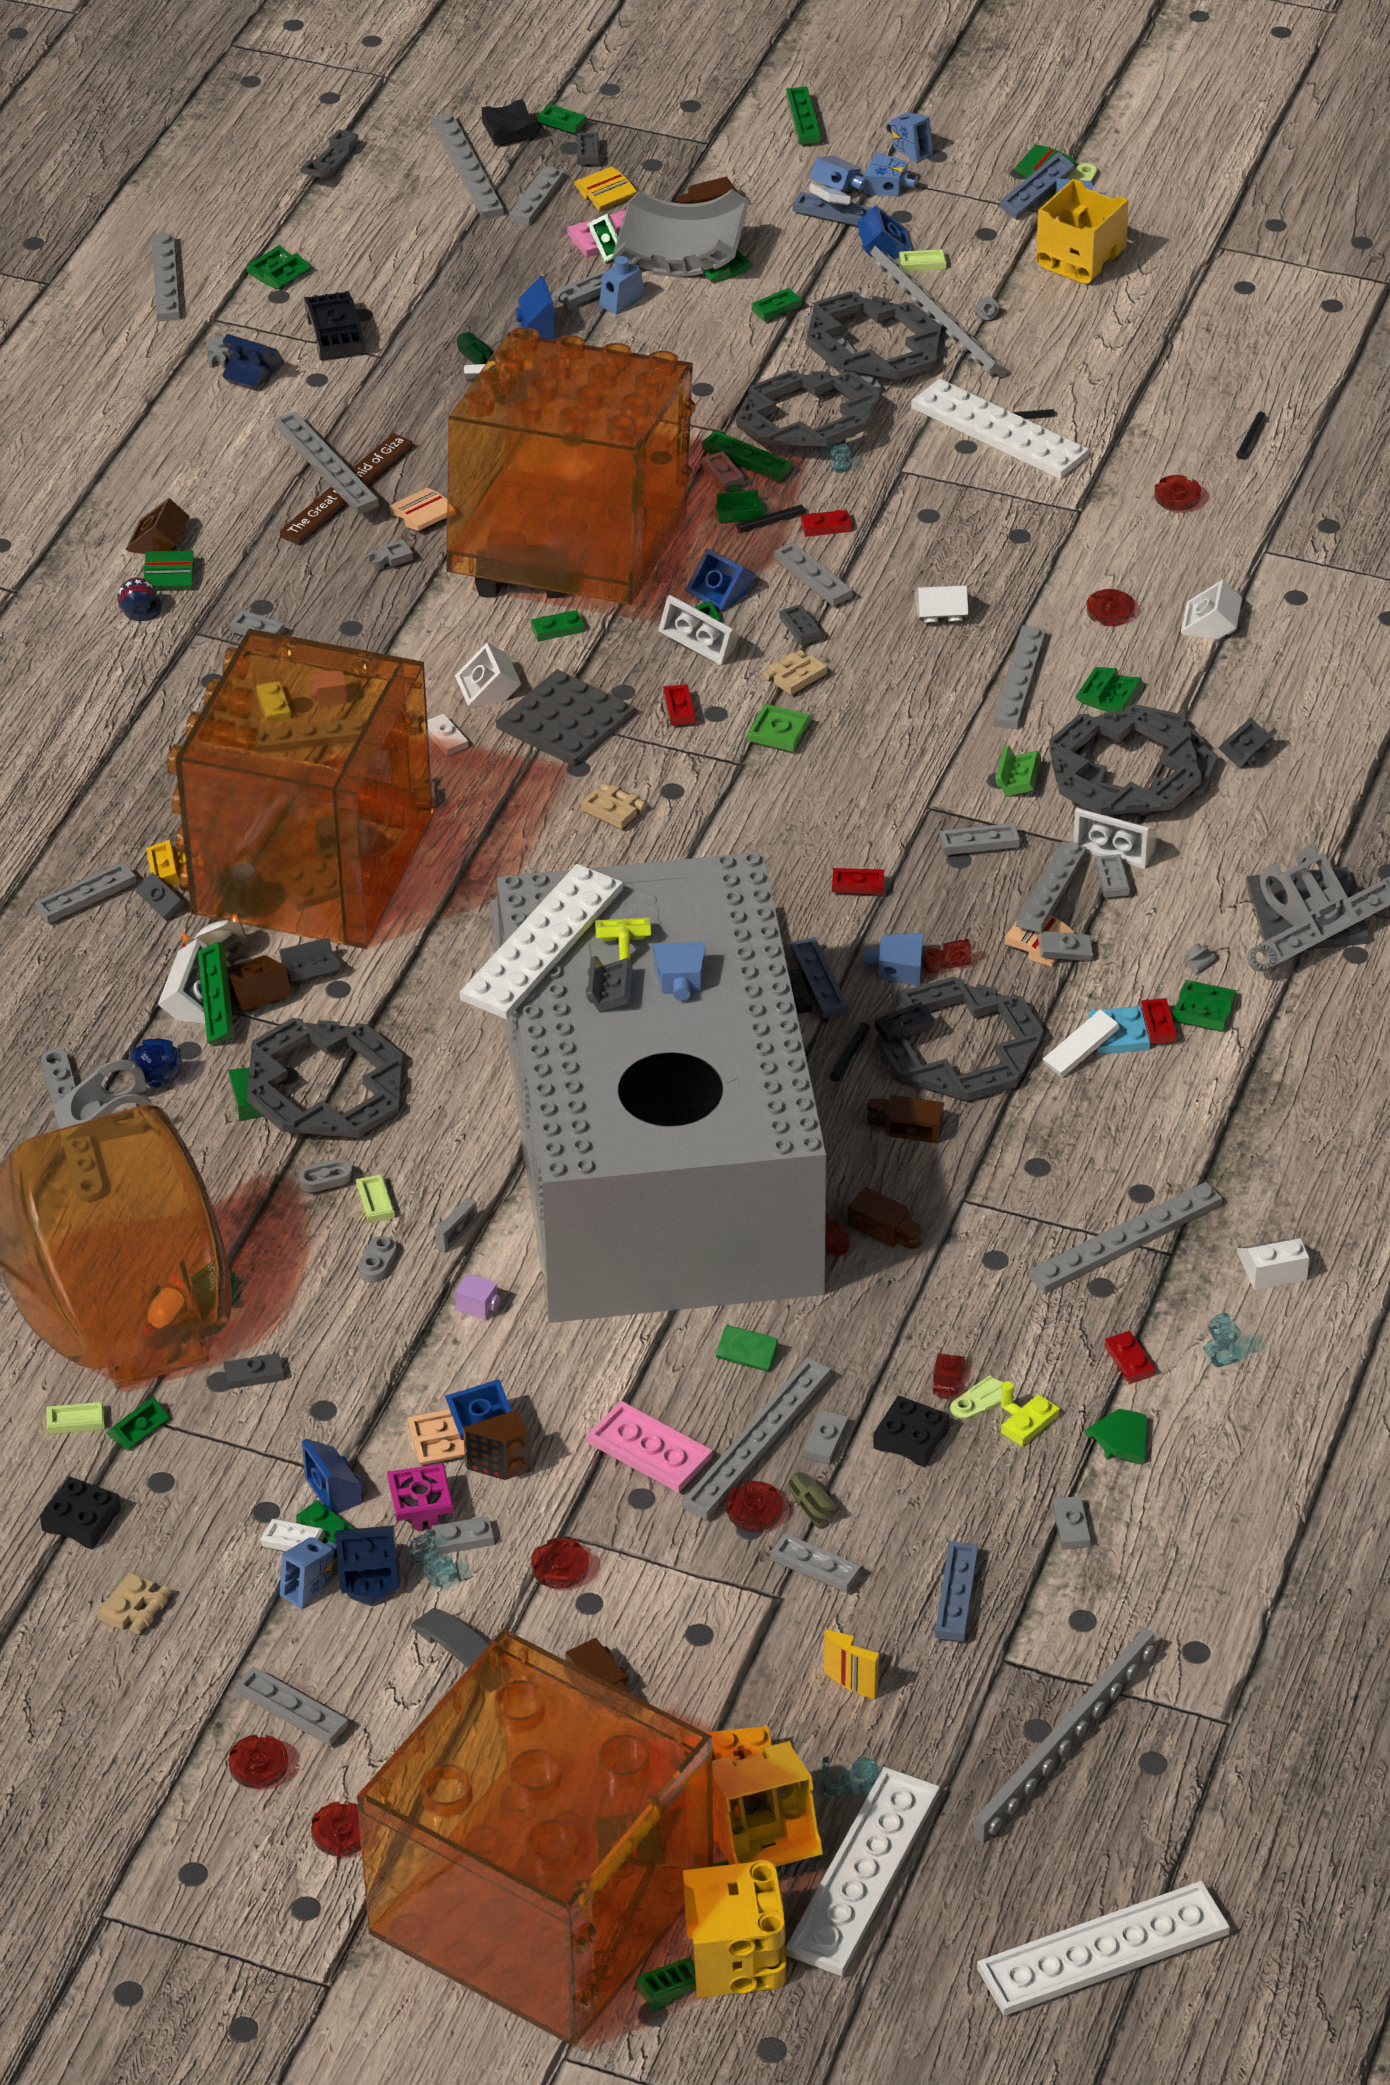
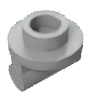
[974,297,999,320]
[1185,943,1216,973]

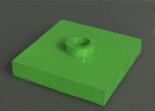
[747,704,811,752]

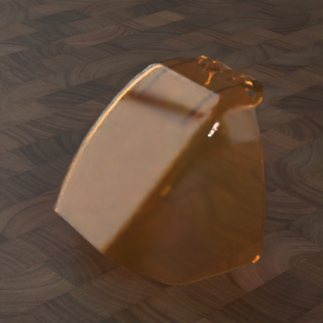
[0,1105,232,1389]

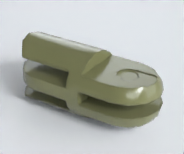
[788,1472,837,1529]

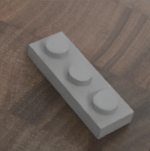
[940,823,1020,855]
[770,1533,861,1593]

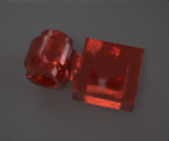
[922,939,971,973]
[825,1210,850,1256]
[933,1353,966,1399]

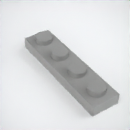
[509,166,565,226]
[774,542,852,607]
[34,862,137,924]
[235,1666,349,1746]

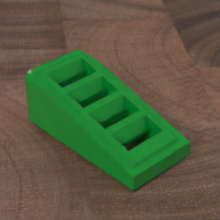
[636,1957,696,2012]

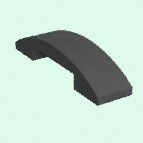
[300,129,358,178]
[411,1608,512,1694]

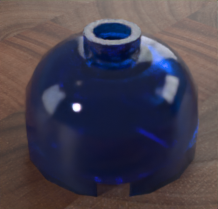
[129,1038,182,1088]

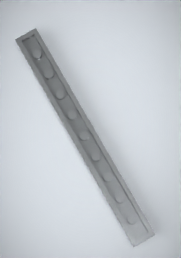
[870,246,1008,378]
[973,1628,1155,1843]

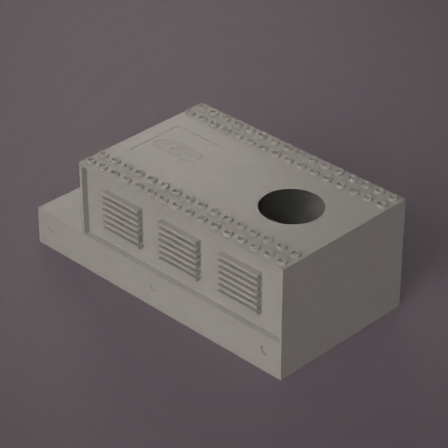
[490,852,826,1323]

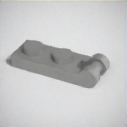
[554,269,608,311]

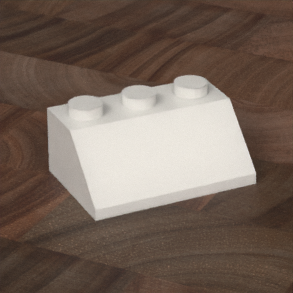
[658,595,740,665]
[1073,808,1157,869]
[158,938,231,1024]

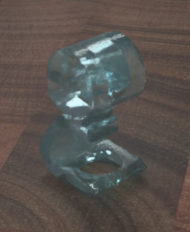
[819,439,851,473]
[1202,1313,1241,1367]
[410,1530,458,1588]
[822,1756,878,1798]

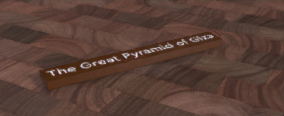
[280,433,412,545]

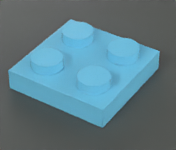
[1088,1006,1150,1055]

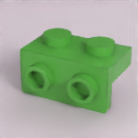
[995,746,1041,797]

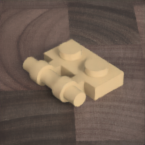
[763,650,827,695]
[581,783,647,829]
[97,1572,171,1634]

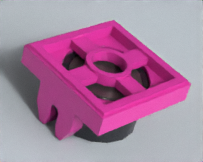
[387,1463,454,1531]

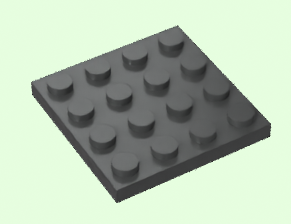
[496,669,635,767]
[1246,867,1369,950]

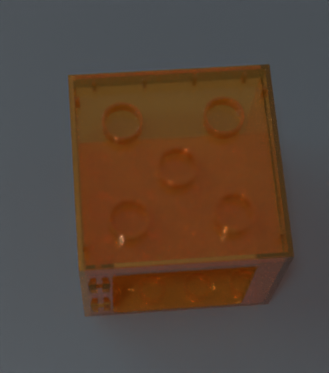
[446,328,696,605]
[167,629,433,949]
[357,1629,714,2047]

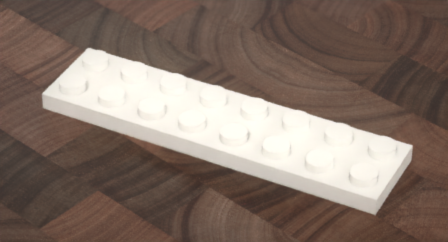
[911,378,1089,479]
[459,864,623,1019]
[785,1767,940,1976]
[977,1881,1230,2016]

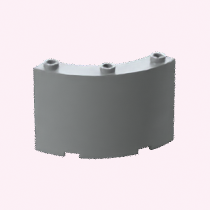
[612,189,750,277]

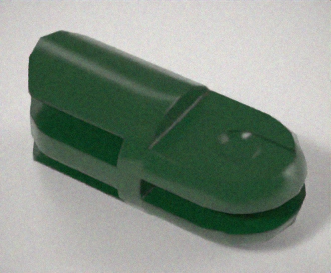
[457,332,498,365]

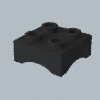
[481,99,536,145]
[873,1395,950,1468]
[40,1476,121,1549]

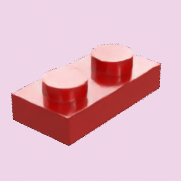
[801,510,852,537]
[663,684,695,726]
[832,868,884,894]
[1140,998,1176,1044]
[1104,1331,1155,1384]

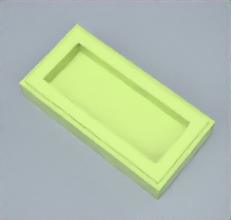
[899,249,946,271]
[356,1174,395,1224]
[46,1402,105,1434]

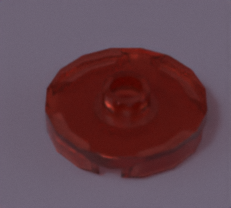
[1154,475,1202,511]
[1086,589,1135,626]
[726,1481,783,1531]
[531,1538,589,1589]
[228,1735,289,1789]
[311,1802,372,1857]

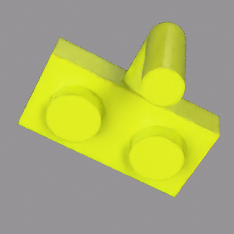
[595,917,651,961]
[1001,1381,1060,1447]

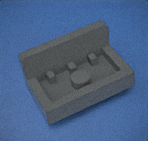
[1218,717,1278,769]
[279,938,341,983]
[586,956,633,1012]

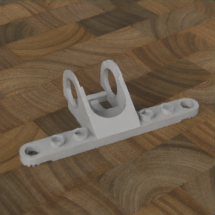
[1247,844,1390,972]
[41,1049,156,1203]

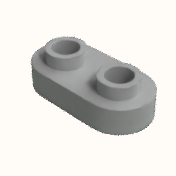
[298,1159,352,1192]
[358,1236,396,1283]

